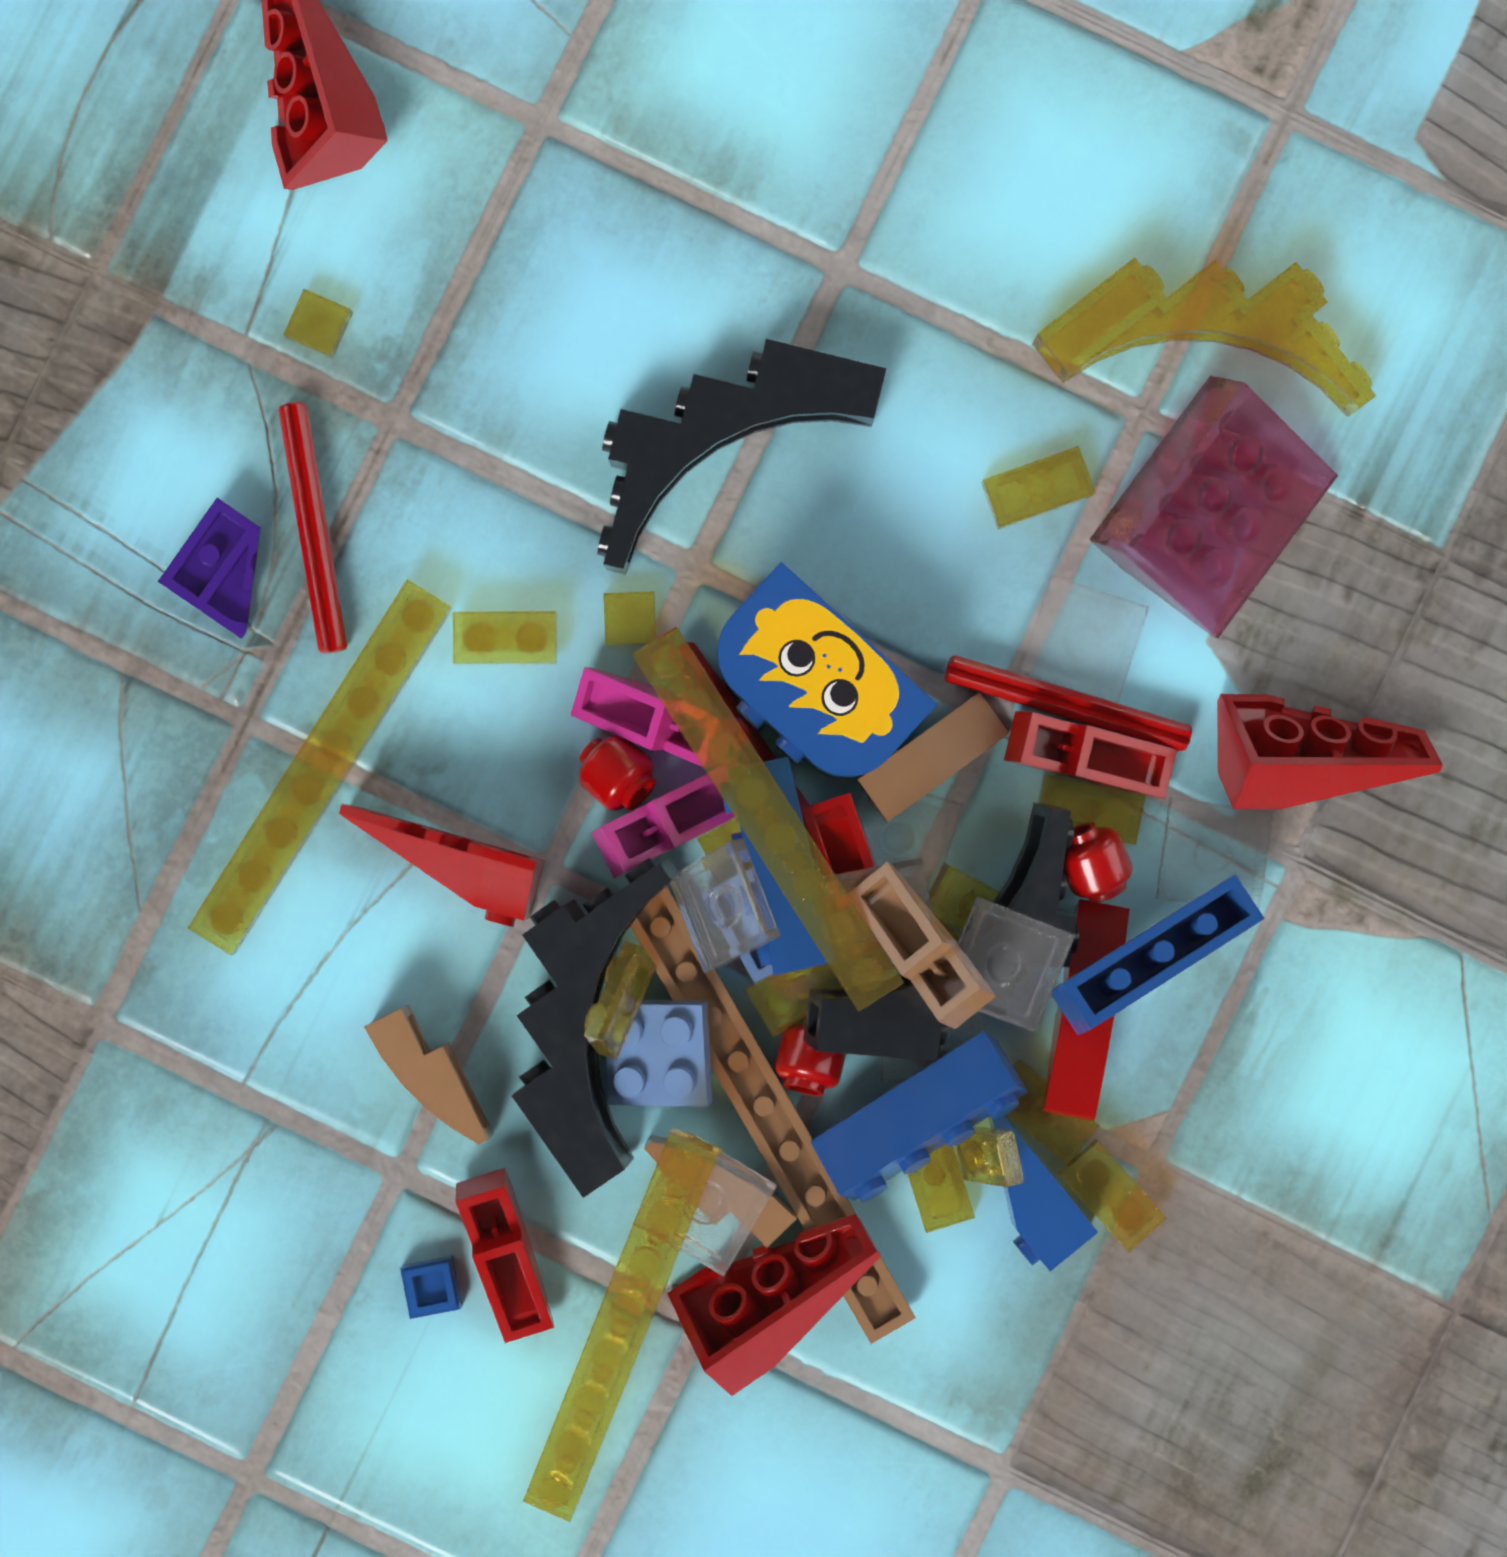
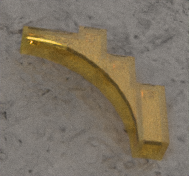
[1032,257,1376,417]

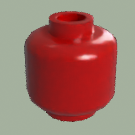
[578,735,655,811]
[1063,822,1133,903]
[775,1017,846,1096]

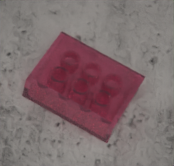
[1089,375,1338,639]

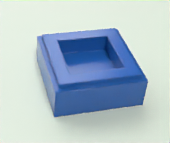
[400,1255,463,1319]

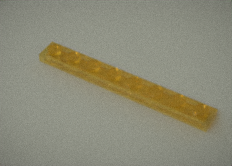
[187,579,453,955]
[632,626,904,1012]
[523,1128,721,1522]

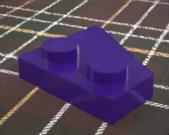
[158,498,261,639]

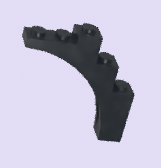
[597,339,887,575]
[803,802,1079,1061]
[511,858,680,1198]

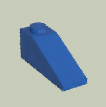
[988,1116,1098,1271]

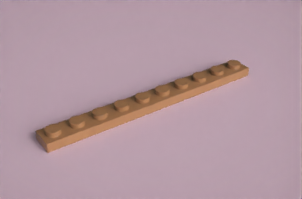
[614,886,916,1344]

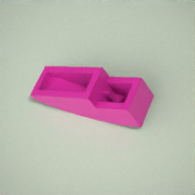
[570,667,740,768]
[591,758,743,878]

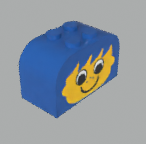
[717,562,938,779]

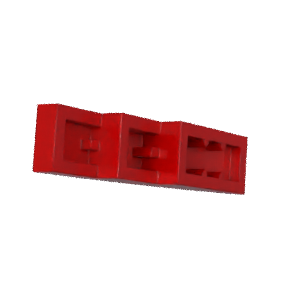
[1043,899,1130,1121]

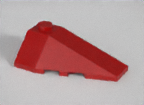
[261,0,388,190]
[1217,694,1443,809]
[339,804,546,927]
[667,1214,881,1396]

